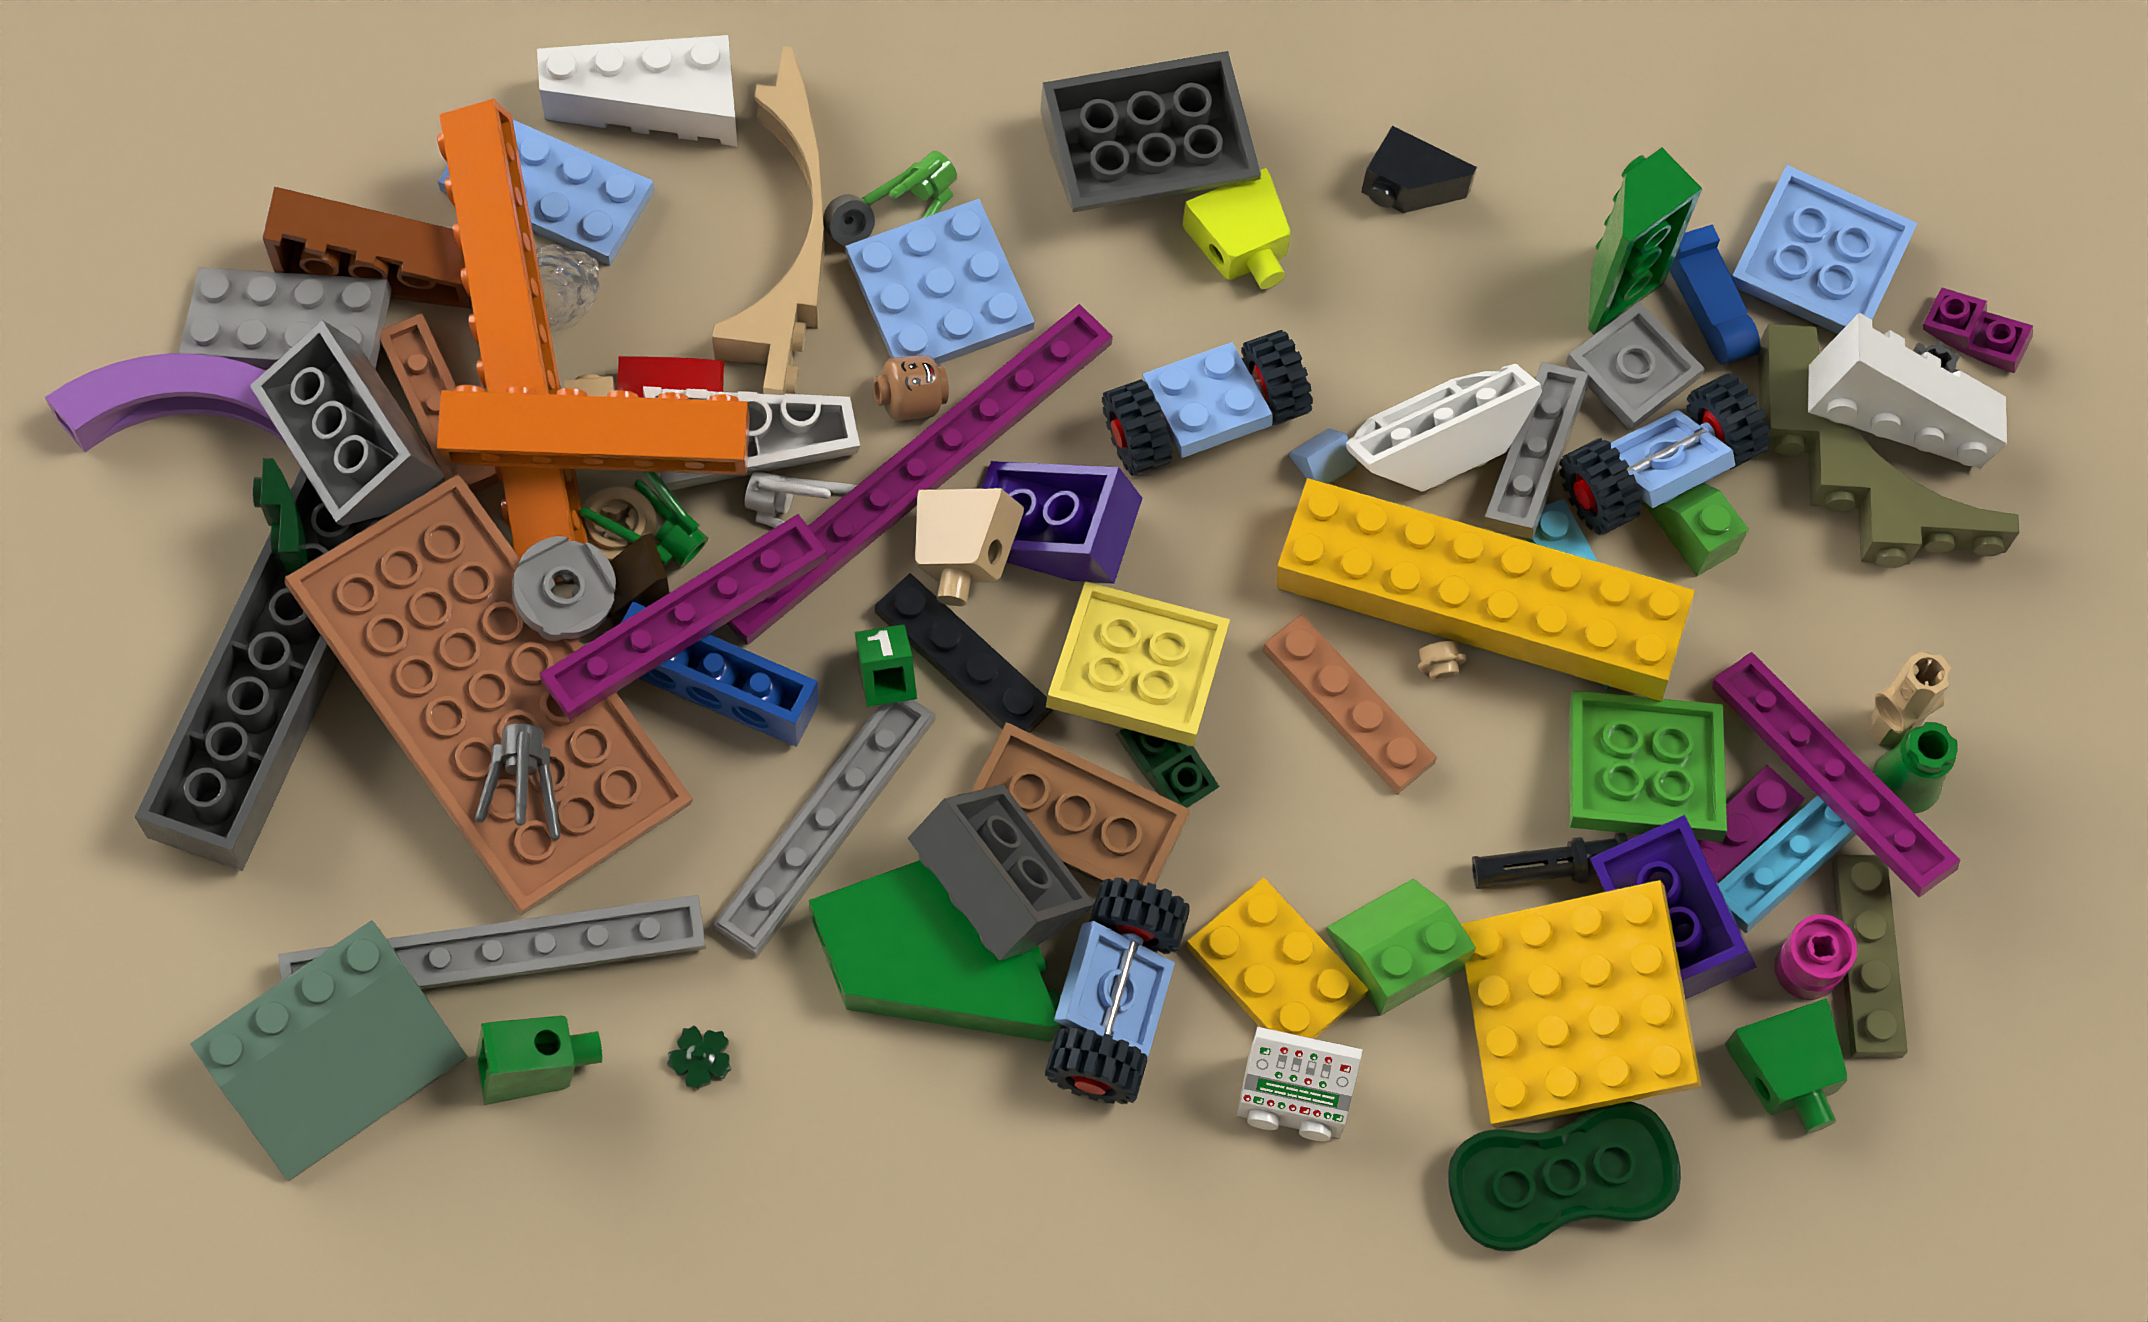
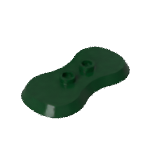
[1448,1101,1681,1251]

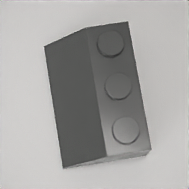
[908,784,1095,961]

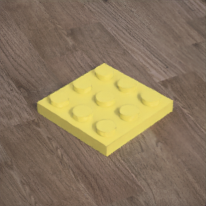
[1046,581,1230,747]

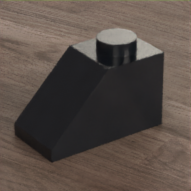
[1361,126,1477,213]

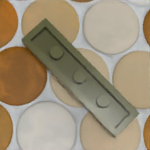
[1832,855,1908,1058]

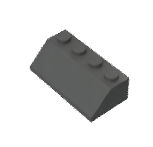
[250,320,445,526]

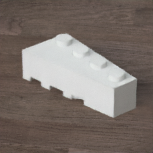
[643,386,860,490]

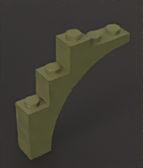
[1758,324,2020,568]

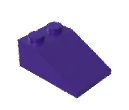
[981,461,1143,584]
[1590,815,1757,1000]

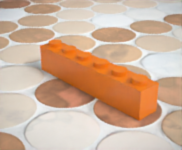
[437,385,750,475]

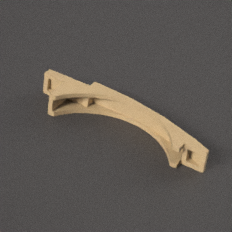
[712,46,825,395]

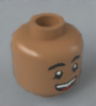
[873,355,949,421]

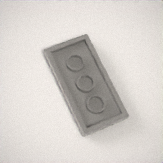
[179,267,392,369]

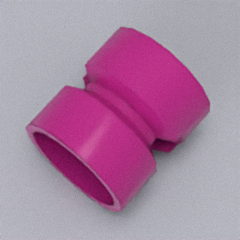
[1775,914,1857,1000]

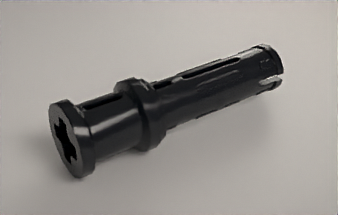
[1472,832,1628,889]

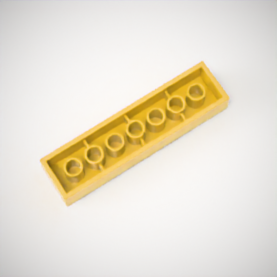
[1277,478,1695,702]

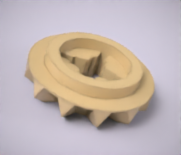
[582,487,657,561]

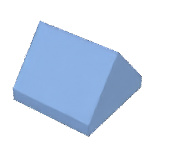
[1289,428,1357,484]

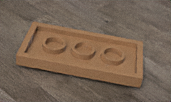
[971,722,1191,885]

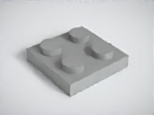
[1566,301,1705,431]

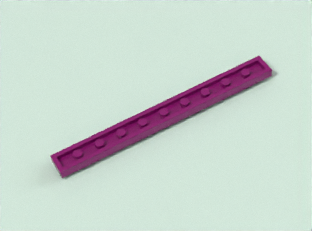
[726,304,1113,645]

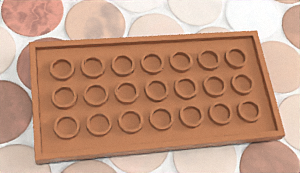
[285,474,693,916]

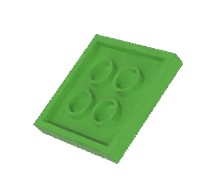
[1569,690,1727,842]

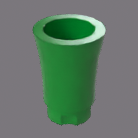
[1873,722,1958,814]

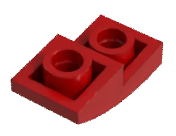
[617,356,725,398]

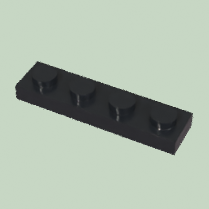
[875,573,1053,733]

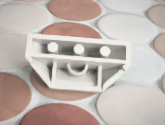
[1346,364,1542,492]

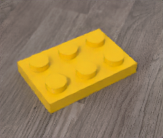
[1186,877,1369,1039]

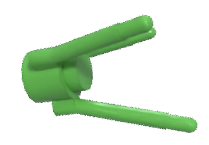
[862,151,957,218]

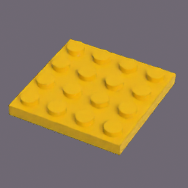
[1461,880,1702,1128]

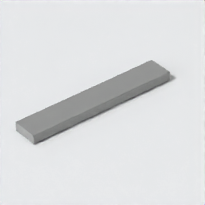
[714,700,935,958]

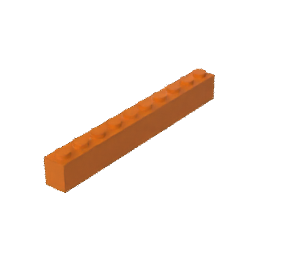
[437,98,588,583]

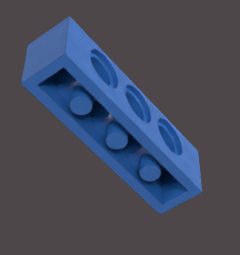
[621,602,819,747]

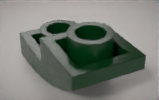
[253,458,307,572]
[1115,728,1220,808]

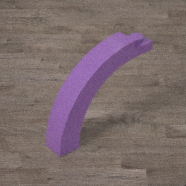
[45,354,286,453]

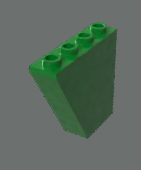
[809,860,1061,1042]

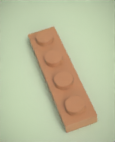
[380,313,499,493]
[1263,614,1437,795]

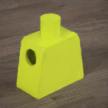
[1182,168,1291,289]

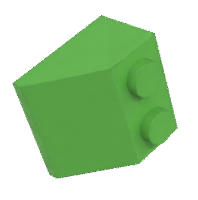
[1326,878,1476,1016]

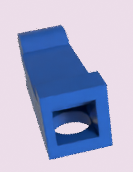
[1670,224,1761,365]

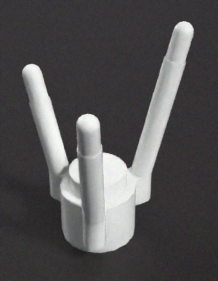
[745,471,857,528]

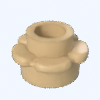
[1418,641,1467,681]

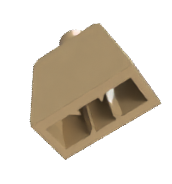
[915,488,1024,606]

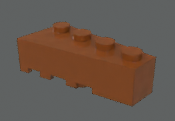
[262,186,472,309]

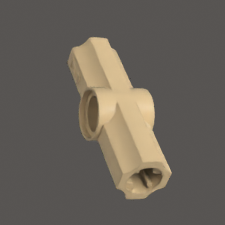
[1869,650,1951,748]

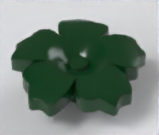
[667,1025,731,1090]

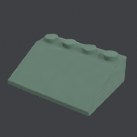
[190,920,468,1181]

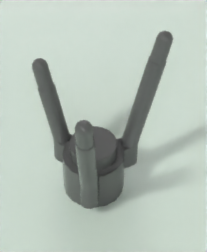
[475,724,560,840]

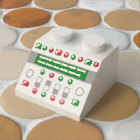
[1237,1027,1363,1141]

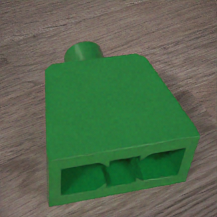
[1725,998,1847,1133]
[476,1015,602,1105]

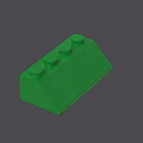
[1588,147,1702,335]

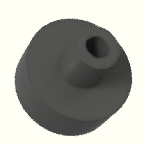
[823,194,875,246]

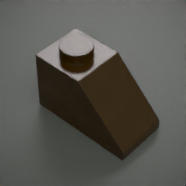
[606,533,670,628]

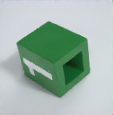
[854,624,917,707]

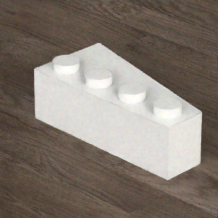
[537,35,738,147]
[1808,313,2007,469]

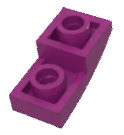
[1923,287,2033,373]

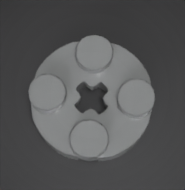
[512,536,616,641]

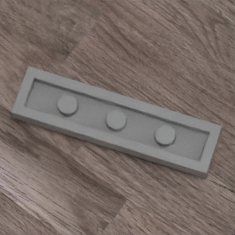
[1485,362,1589,539]

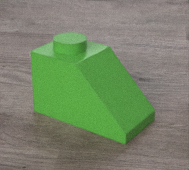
[1640,483,1749,576]

